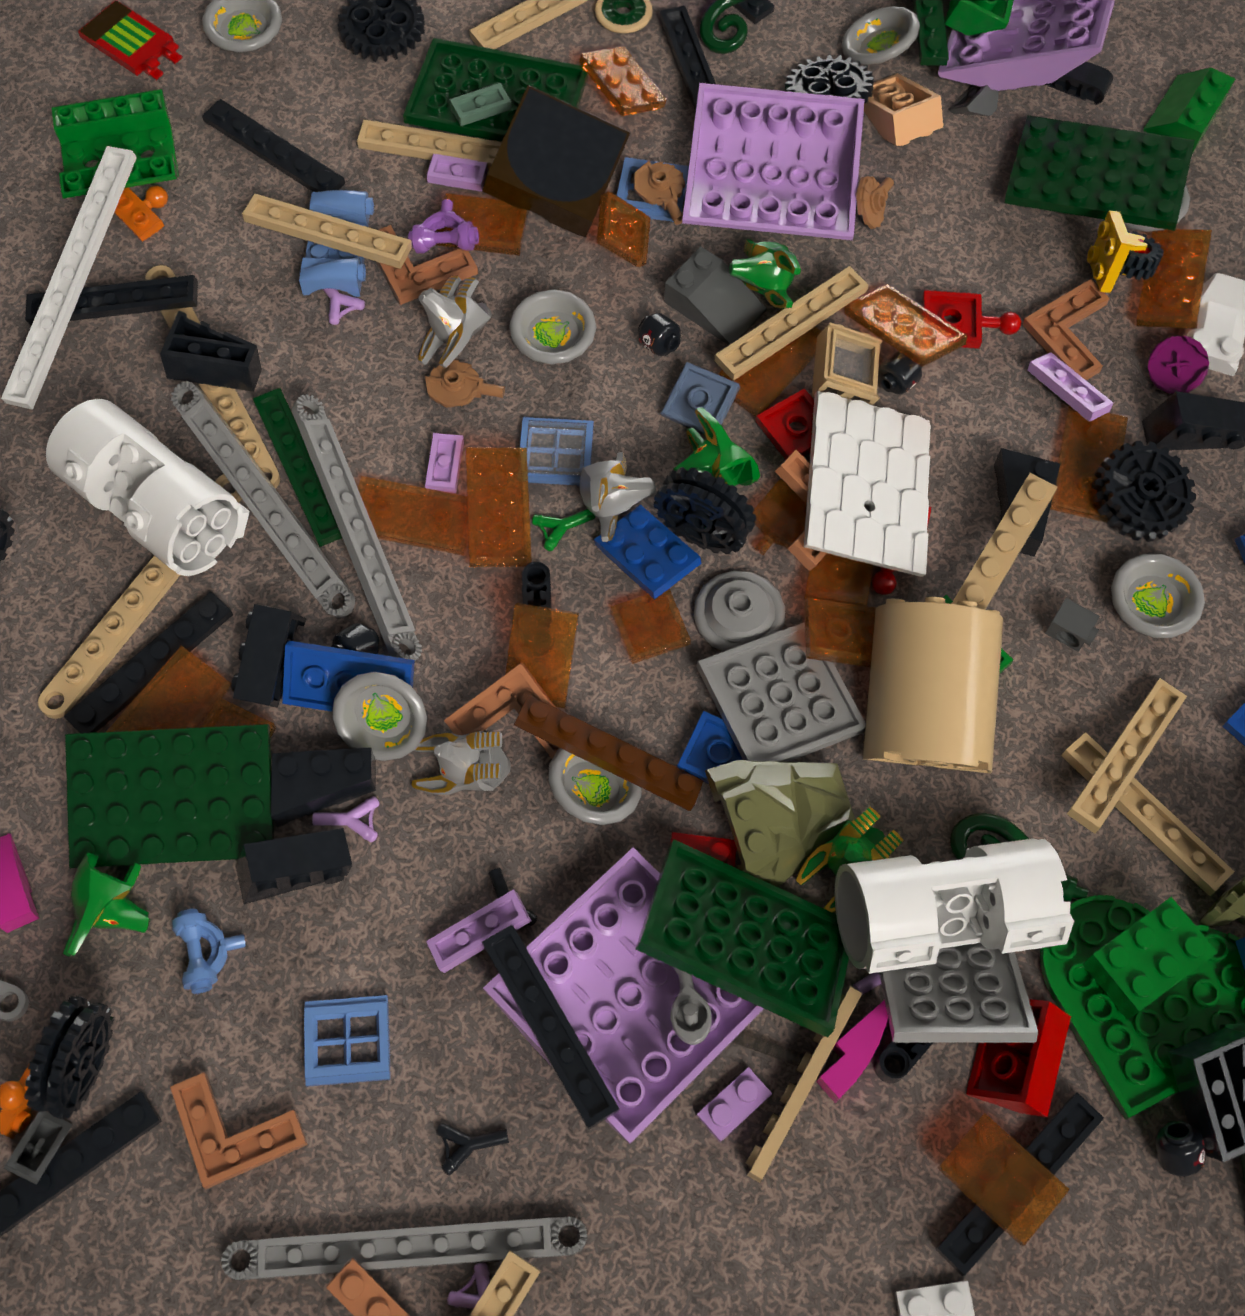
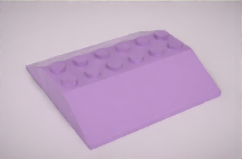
[938,0,1115,91]
[682,83,864,241]
[483,847,764,1144]

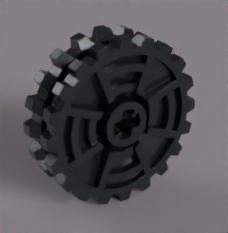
[1092,441,1196,542]
[653,467,757,554]
[25,996,114,1120]

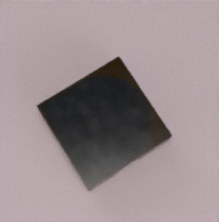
[482,85,630,237]

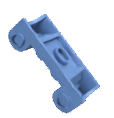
[299,190,374,297]

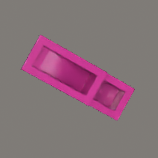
[0,833,40,933]
[816,1000,888,1103]

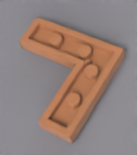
[377,225,478,305]
[1022,279,1110,381]
[775,450,827,571]
[444,662,560,759]
[170,1072,308,1189]
[326,1257,410,1316]

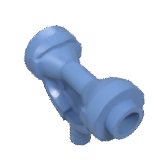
[171,909,246,994]

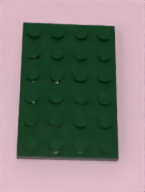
[403,38,589,142]
[1004,115,1195,231]
[65,724,274,868]
[635,839,849,1038]

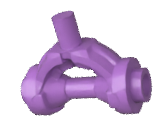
[408,199,479,253]

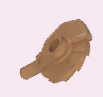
[634,161,685,225]
[856,176,894,229]
[425,360,505,408]

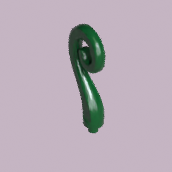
[700,0,748,54]
[950,813,1089,901]

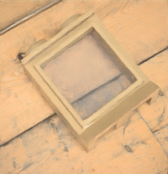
[812,322,882,405]

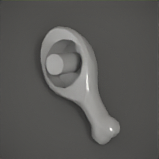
[670,967,712,1045]

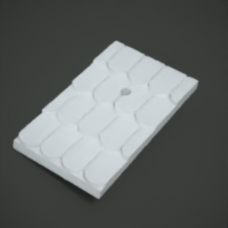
[804,391,931,577]

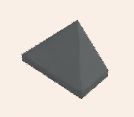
[948,85,999,116]
[4,1111,73,1185]

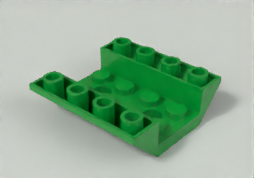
[51,89,179,199]

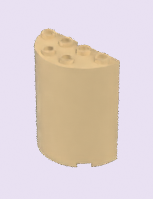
[863,597,1003,774]

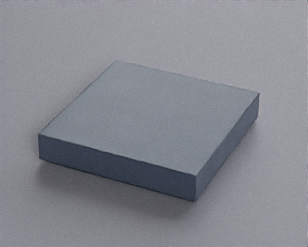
[660,362,740,435]

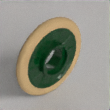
[595,0,653,34]

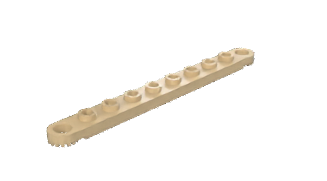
[145,265,280,489]
[38,474,242,719]

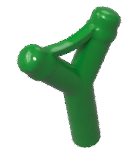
[532,509,595,552]

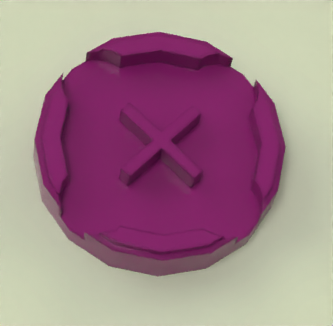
[1148,336,1209,394]

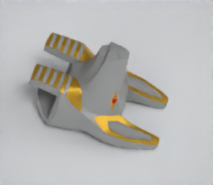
[418,276,492,368]
[579,452,656,542]
[412,731,511,795]

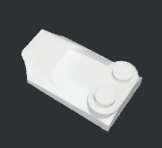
[1183,273,1245,376]

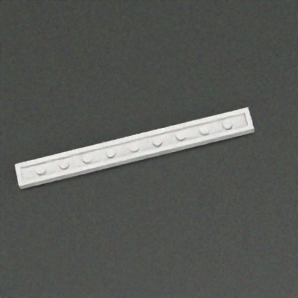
[1,146,137,410]

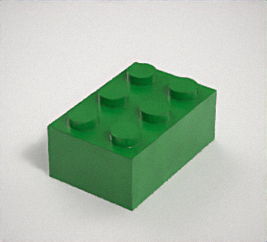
[1082,897,1218,1020]

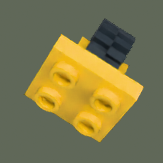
[1087,210,1164,293]

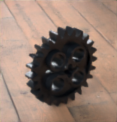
[338,0,425,62]
[785,55,874,103]

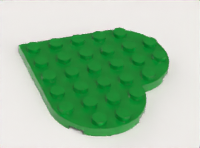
[1040,895,1245,1120]

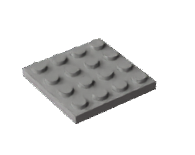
[696,620,866,762]
[879,943,1038,1043]

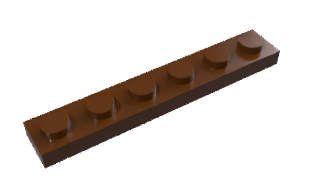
[514,695,704,811]

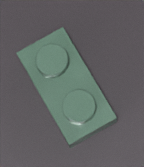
[450,83,512,126]

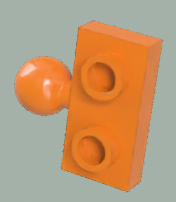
[114,185,168,242]
[0,1065,32,1139]

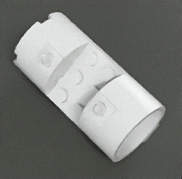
[46,399,250,576]
[835,839,1074,974]

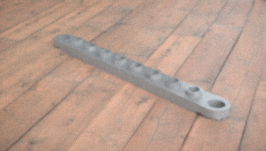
[171,381,355,618]
[292,394,422,661]
[221,1216,587,1280]

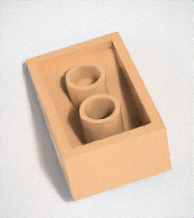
[864,73,943,146]

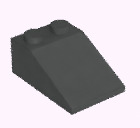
[664,246,767,345]

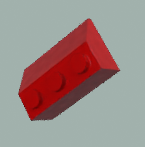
[966,999,1071,1118]

